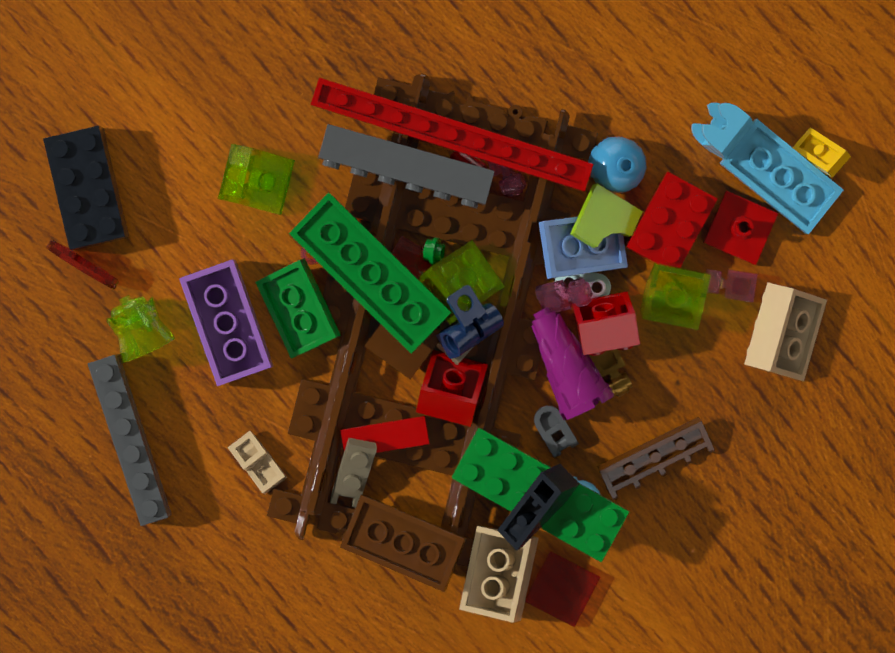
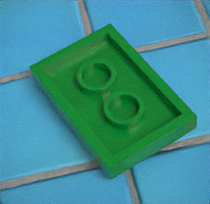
[255,258,341,359]

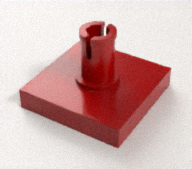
[703,191,779,265]

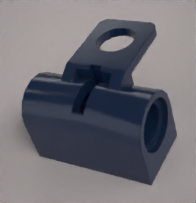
[436,285,504,359]

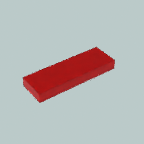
[340,416,430,453]

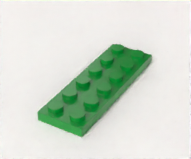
[289,192,452,354]
[451,428,630,563]

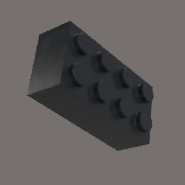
[43,125,130,250]

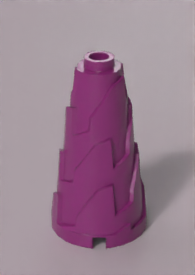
[531,307,614,420]

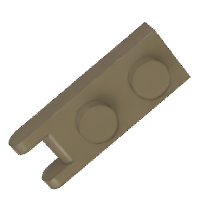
[330,438,377,508]

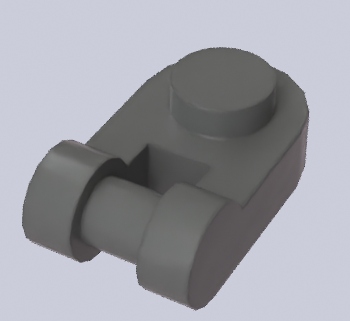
[534,405,579,458]

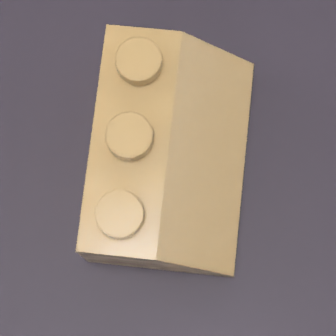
[744,282,827,381]
[459,526,538,623]

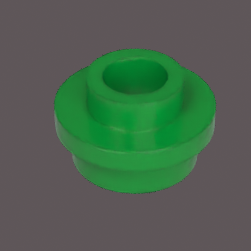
[423,237,445,266]

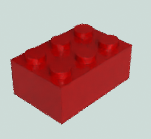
[625,171,718,274]

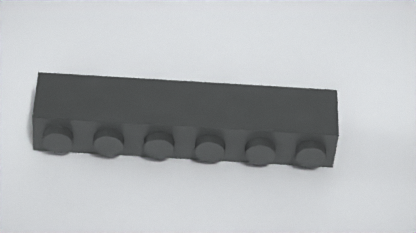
[318,124,495,209]
[88,354,172,526]

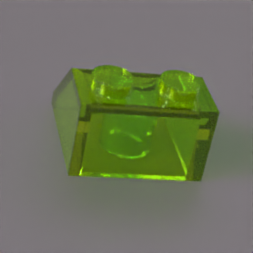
[218,144,295,215]
[640,263,711,330]

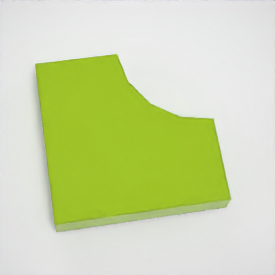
[570,184,643,248]

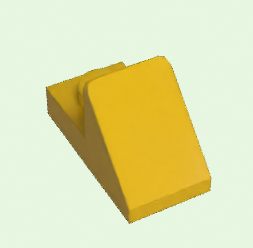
[792,127,851,178]

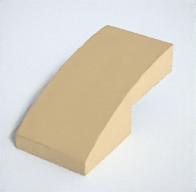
[228,431,287,495]

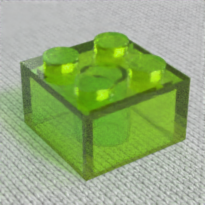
[418,240,505,325]

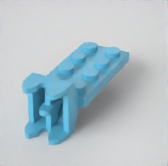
[691,103,843,235]

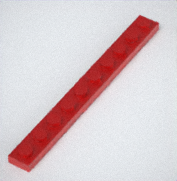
[310,77,593,192]

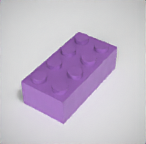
[179,259,273,386]

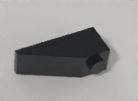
[497,464,580,551]

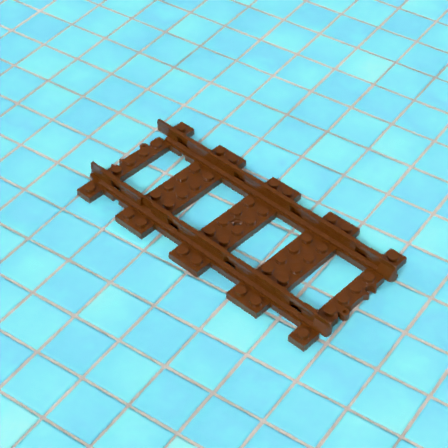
[267,73,598,567]

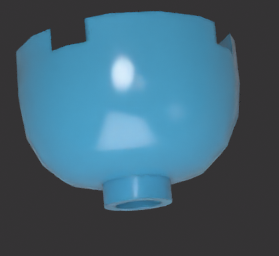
[588,137,647,193]

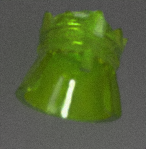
[107,295,175,363]

